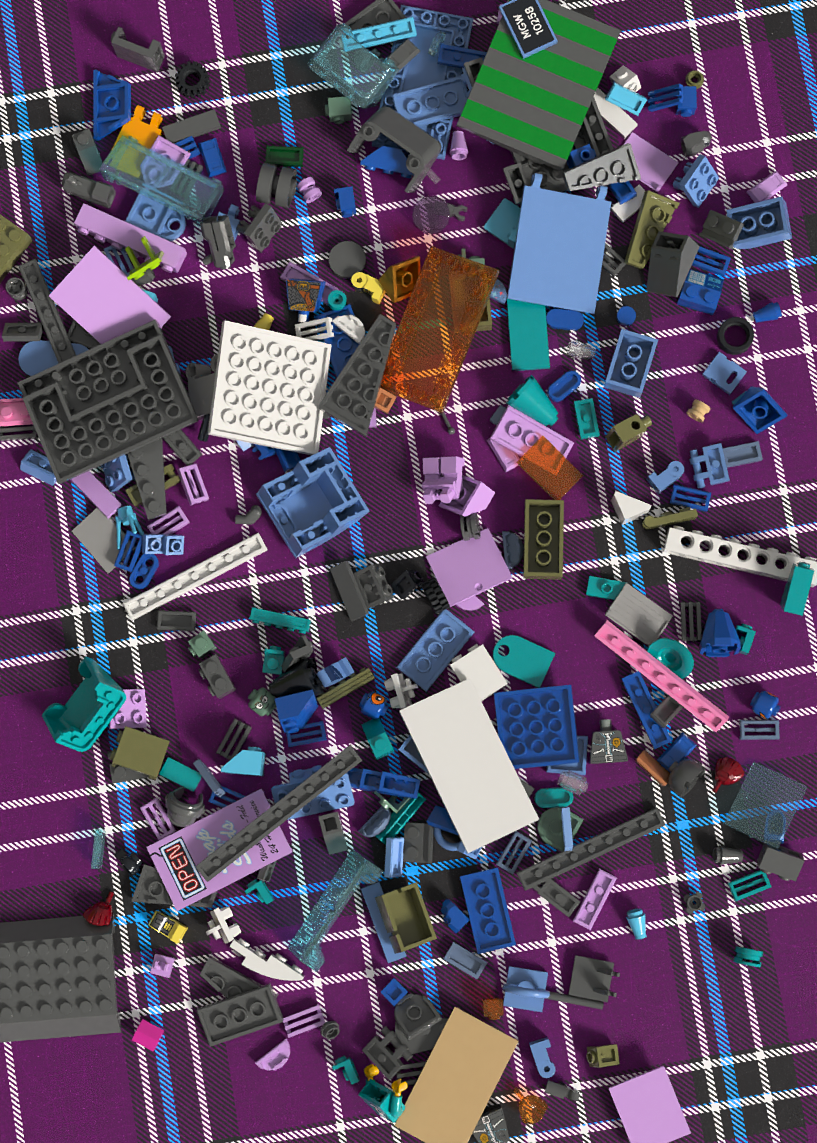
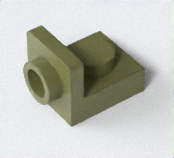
[586,1044,619,1068]

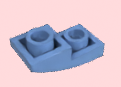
[142,534,184,555]

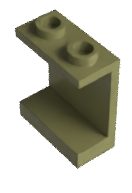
[109,726,170,781]

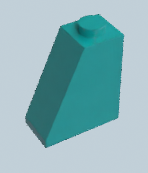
[780,562,814,616]
[361,718,395,760]

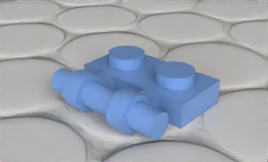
[689,443,730,488]

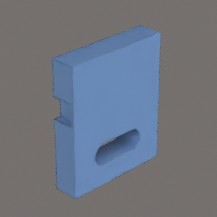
[702,352,747,395]

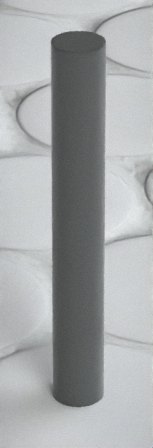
[544,991,604,1010]

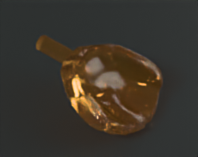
[513,1087,548,1125]

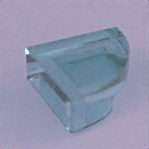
[428,31,446,56]

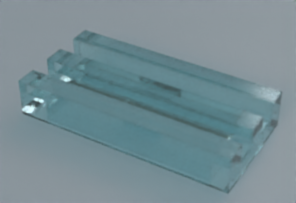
[91,829,106,869]

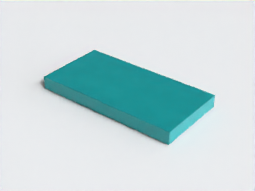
[506,298,550,371]

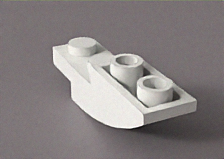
[230,938,305,981]

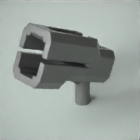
[62,172,116,208]
[200,215,236,269]

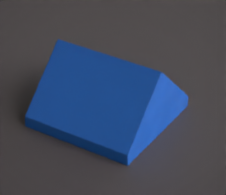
[733,387,787,434]

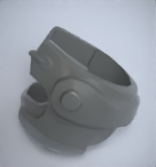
[165,786,206,827]

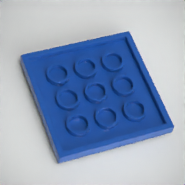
[494,685,580,769]

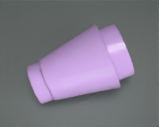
[450,131,468,160]

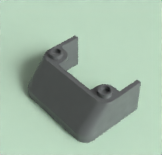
[347,106,441,193]

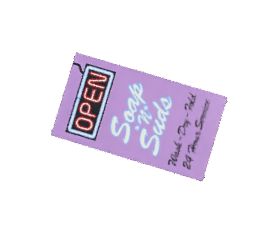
[146,789,292,911]

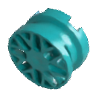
[733,946,763,967]

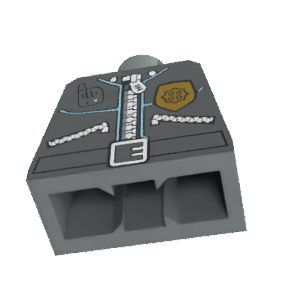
[589,719,628,764]
[473,1106,510,1143]

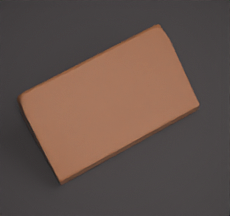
[635,750,670,786]

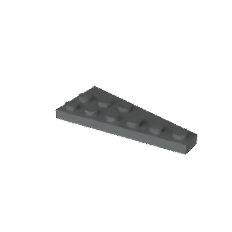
[318,314,396,437]

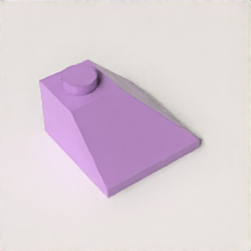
[439,475,495,517]

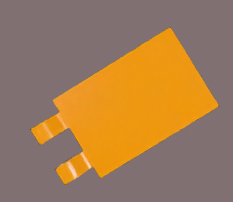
[105,105,163,181]

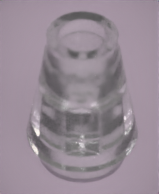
[566,340,596,360]

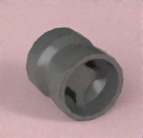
[6,278,28,301]

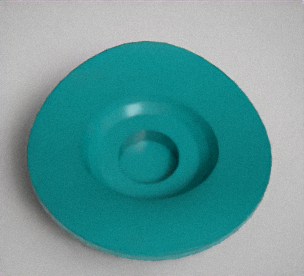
[647,638,694,679]

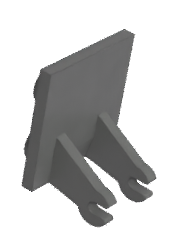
[568,955,620,1002]

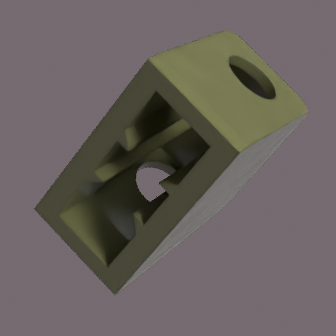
[605,414,652,452]

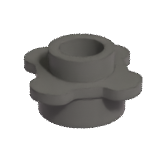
[683,892,705,914]

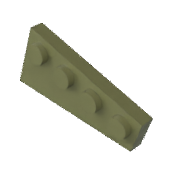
[624,190,680,269]

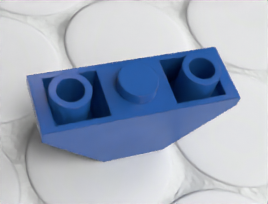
[360,145,414,178]

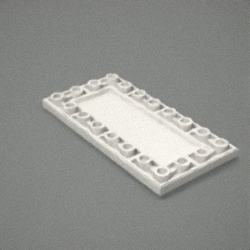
[399,678,539,854]

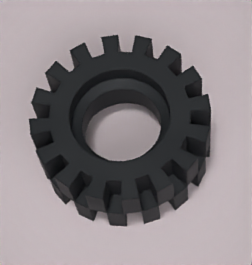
[175,61,210,98]
[421,577,450,614]

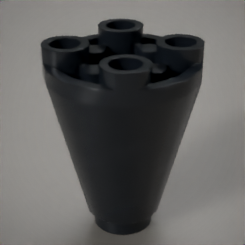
[269,657,323,698]

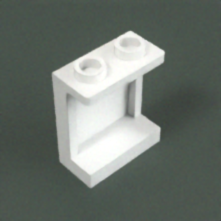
[450,644,508,701]

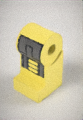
[351,272,386,304]
[148,911,188,944]

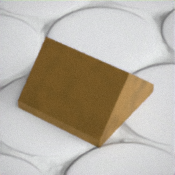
[378,256,422,303]

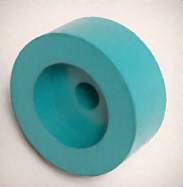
[327,290,347,311]

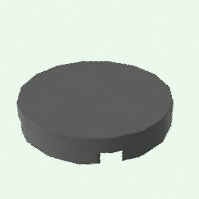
[329,241,366,279]

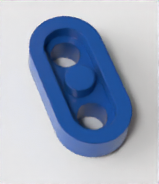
[129,554,159,589]

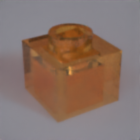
[483,998,504,1020]

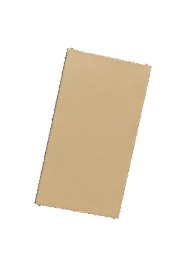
[394,1007,519,1143]

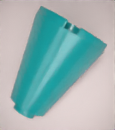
[506,375,558,426]

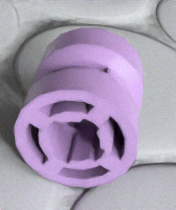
[297,177,322,203]

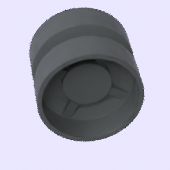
[256,162,297,208]

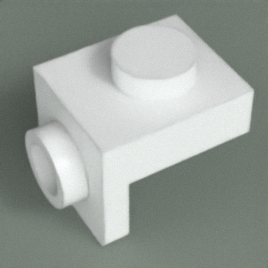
[609,65,641,92]

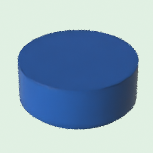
[617,306,636,326]

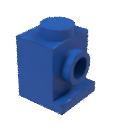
[334,186,356,218]

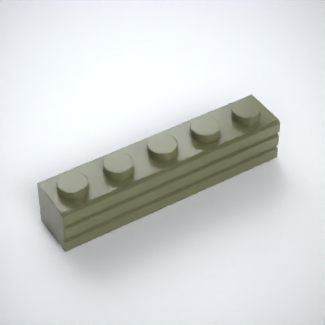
[317,667,375,709]

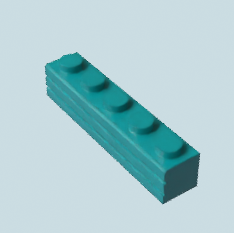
[250,607,311,634]
[376,793,426,845]

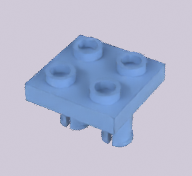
[673,154,719,208]
[101,454,135,492]

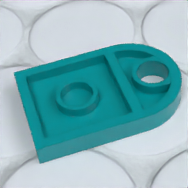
[493,635,555,688]

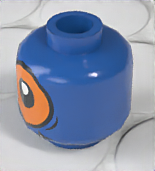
[750,690,781,719]
[359,691,389,720]

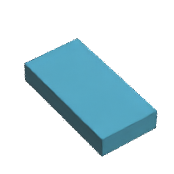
[605,82,647,116]

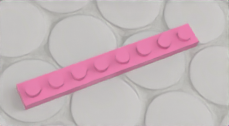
[594,620,729,732]

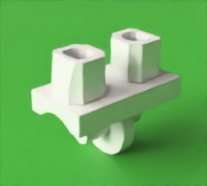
[384,673,418,709]
[206,906,241,944]

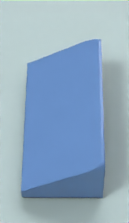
[20,449,57,486]

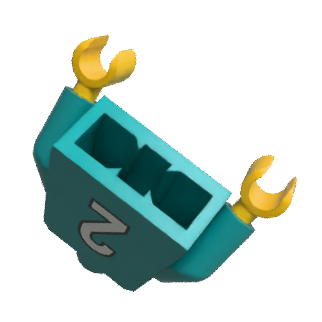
[358,1064,407,1123]

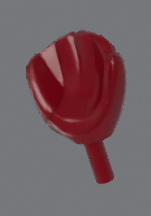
[712,757,745,793]
[83,891,114,926]

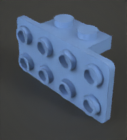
[272,765,355,820]

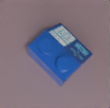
[677,269,724,315]

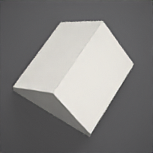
[611,491,652,525]

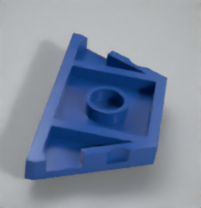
[93,70,131,141]

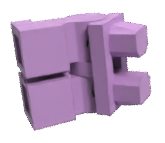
[421,456,465,504]

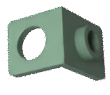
[374,790,411,814]

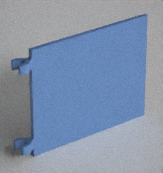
[507,173,611,314]

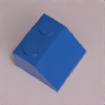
[275,690,318,733]

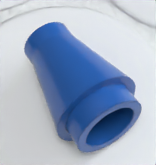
[753,302,782,323]

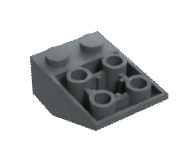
[646,231,700,297]

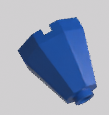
[699,609,741,657]

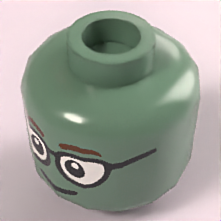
[248,688,276,716]

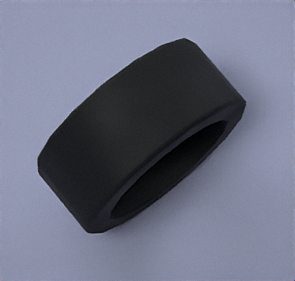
[717,317,754,355]

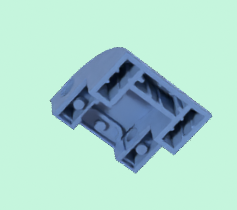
[256,447,369,558]

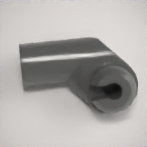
[235,505,261,525]

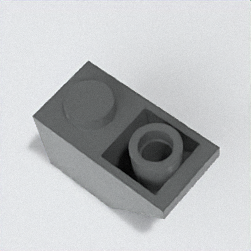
[319,812,348,855]

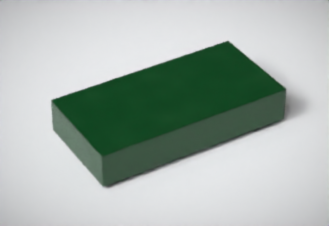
[265,146,304,167]

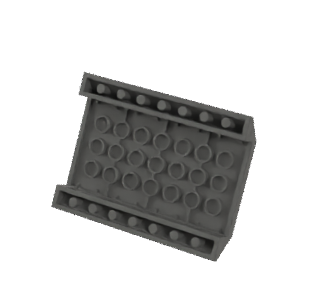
[0,913,121,1042]

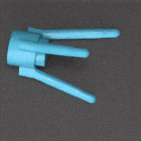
[115,506,144,550]

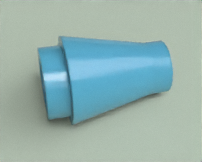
[626,909,647,939]

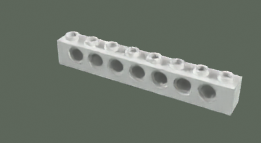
[663,526,817,587]

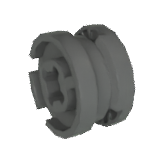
[460,513,481,541]

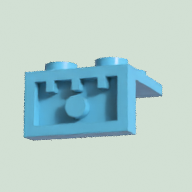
[484,198,520,249]

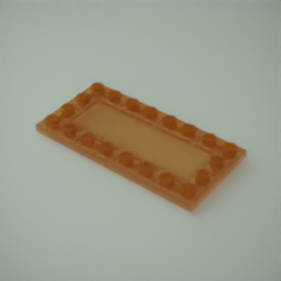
[380,246,500,414]

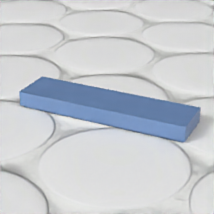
[361,882,407,963]

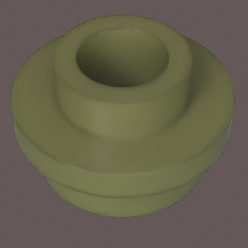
[685,70,704,89]

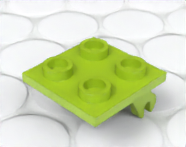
[125,236,164,280]

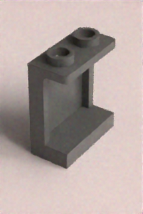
[111,27,165,73]

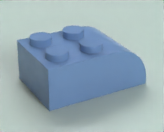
[726,197,792,249]
[604,329,658,398]

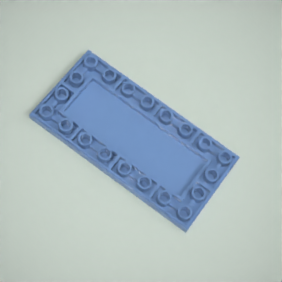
[372,5,474,160]

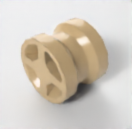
[687,399,710,423]

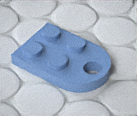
[125,190,186,241]

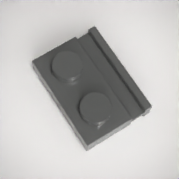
[699,210,744,250]
[403,823,434,863]

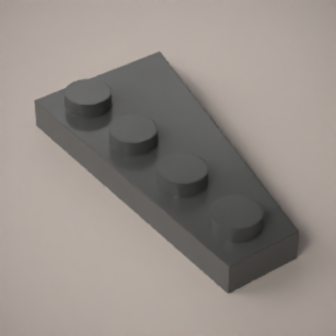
[127,438,167,520]
[131,864,218,908]

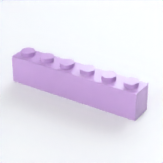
[74,203,187,273]

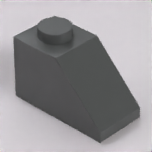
[72,129,105,176]

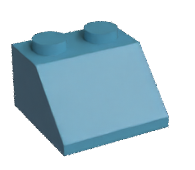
[221,747,266,776]

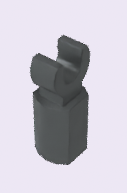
[433,200,467,221]
[544,1080,580,1101]

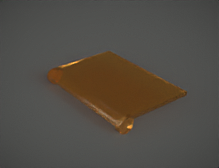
[516,436,583,500]

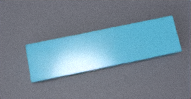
[340,17,417,53]

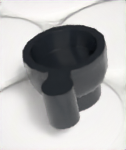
[114,848,143,876]

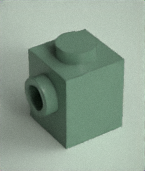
[325,96,352,124]
[188,630,217,659]

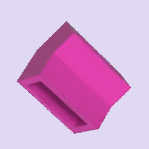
[132,1019,164,1051]

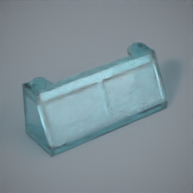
[99,135,224,227]
[287,849,385,972]

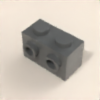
[199,654,236,699]
[757,840,805,881]

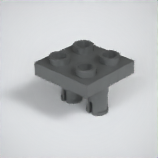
[237,203,282,253]

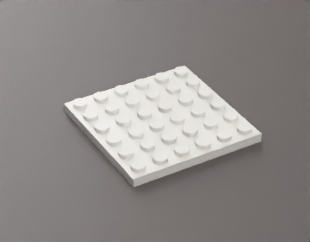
[208,321,331,455]

